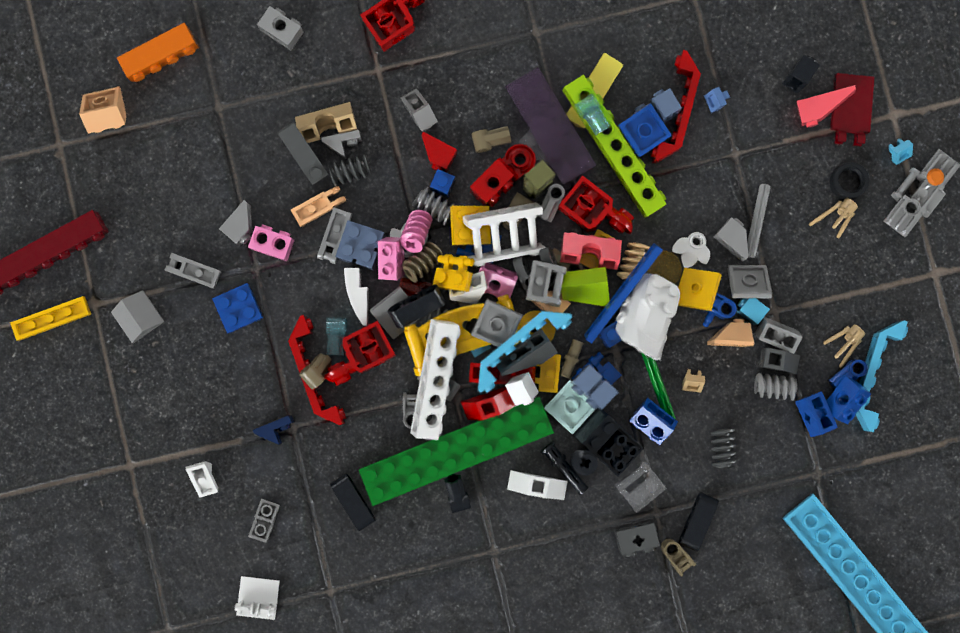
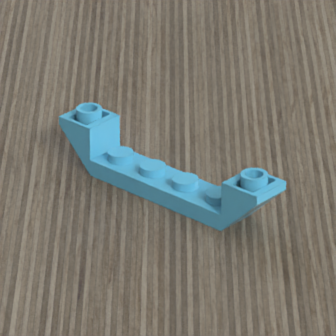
[478,311,572,393]
[855,321,908,432]

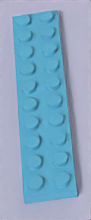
[783,494,928,633]

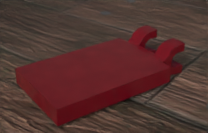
[830,73,875,147]

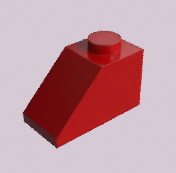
[422,132,457,173]

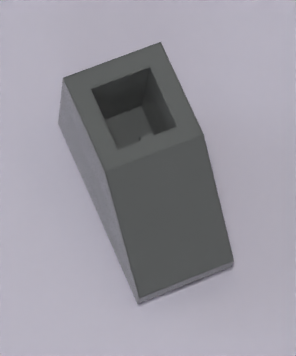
[758,348,800,375]

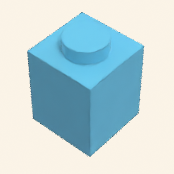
[736,298,770,325]

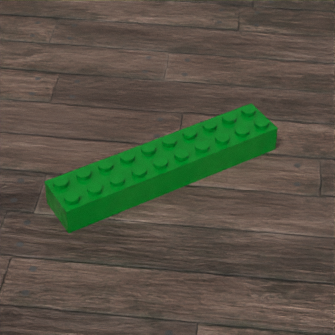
[359,397,554,506]

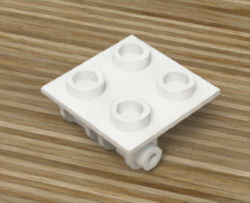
[235,576,280,620]

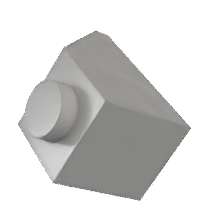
[401,88,438,131]
[219,200,252,246]
[713,217,748,261]

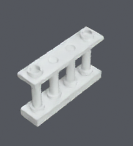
[463,202,546,267]

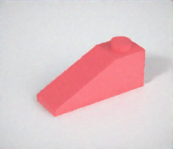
[797,85,856,128]

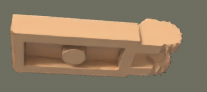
[291,186,346,227]

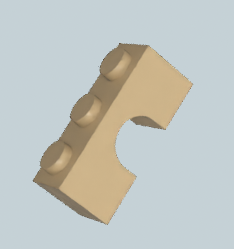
[295,102,357,143]

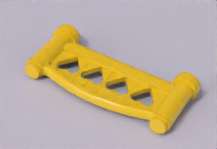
[404,294,521,376]

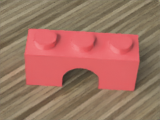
[560,232,622,270]

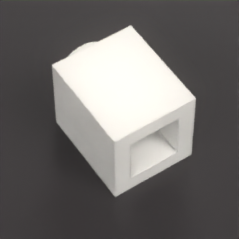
[505,372,539,406]

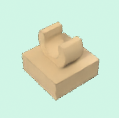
[682,369,705,393]

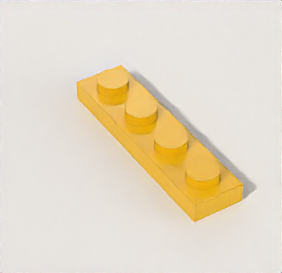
[10,296,91,341]

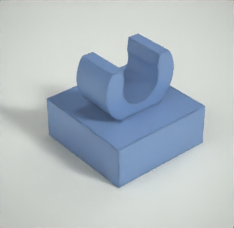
[704,87,730,113]

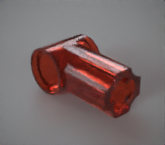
[399,277,433,296]

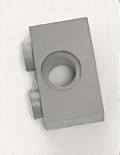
[257,6,304,50]

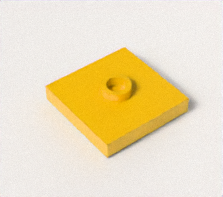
[678,268,722,311]

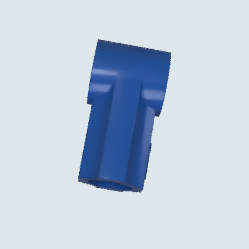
[828,360,868,389]

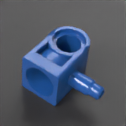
[703,292,737,327]

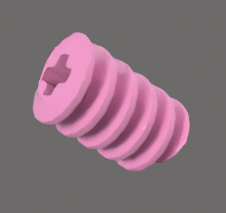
[400,210,433,253]

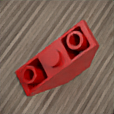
[461,387,515,420]

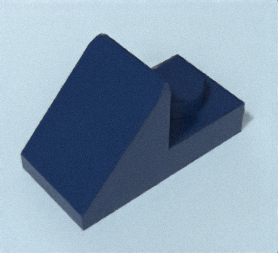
[253,415,294,444]

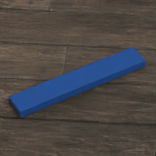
[584,243,663,344]

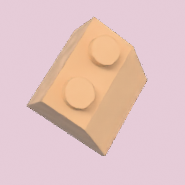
[79,86,126,133]

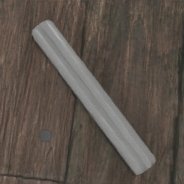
[747,184,771,258]

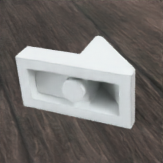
[186,461,218,498]

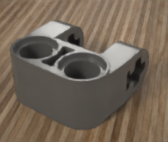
[513,247,558,291]

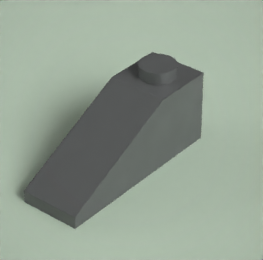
[277,122,329,185]
[496,328,558,376]

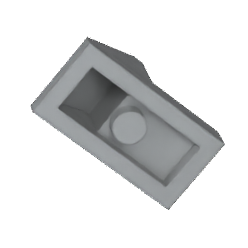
[321,130,362,159]

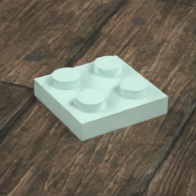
[544,380,595,434]

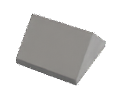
[111,290,165,343]

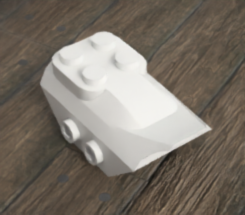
[615,273,680,360]

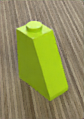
[561,267,610,306]

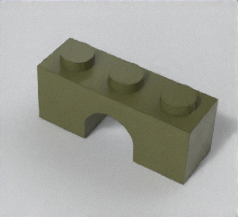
[523,159,556,199]

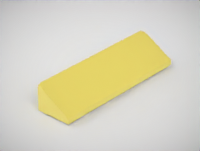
[565,53,623,129]

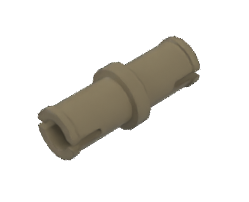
[559,339,584,379]

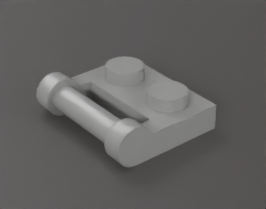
[526,260,567,307]

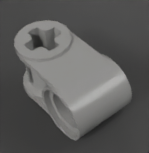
[403,392,417,429]

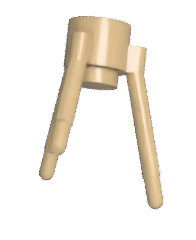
[809,198,858,238]
[823,324,865,368]

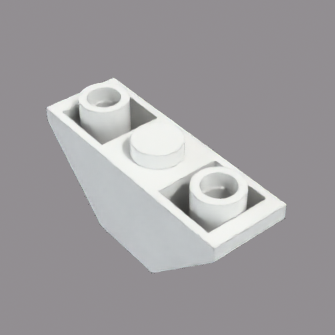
[507,470,568,500]

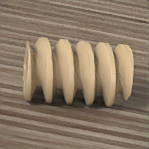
[617,242,650,281]

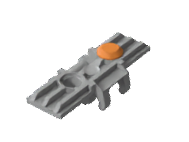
[884,149,960,237]

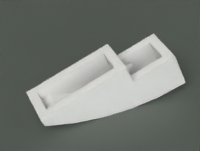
[344,268,369,327]

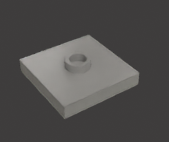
[727,265,772,298]
[370,286,416,340]
[471,299,523,347]

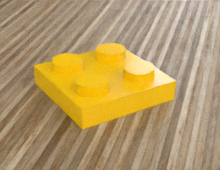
[450,206,491,245]

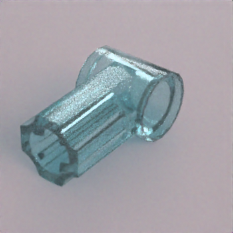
[575,94,610,135]
[326,317,347,355]

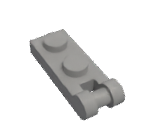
[317,208,352,264]
[165,253,221,289]

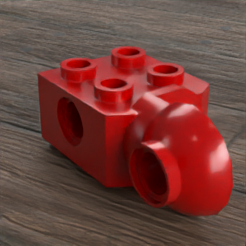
[360,0,425,52]
[470,144,536,207]
[558,176,634,234]
[324,321,396,386]

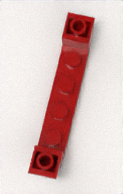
[651,50,701,164]
[288,315,346,425]

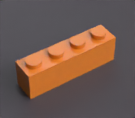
[117,23,199,82]

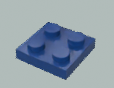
[618,103,672,157]
[212,283,263,334]

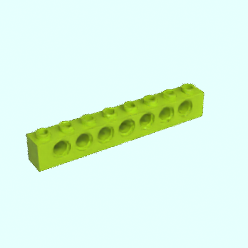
[562,74,666,218]

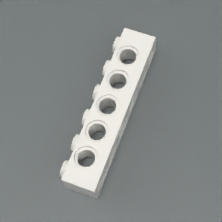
[410,319,460,440]

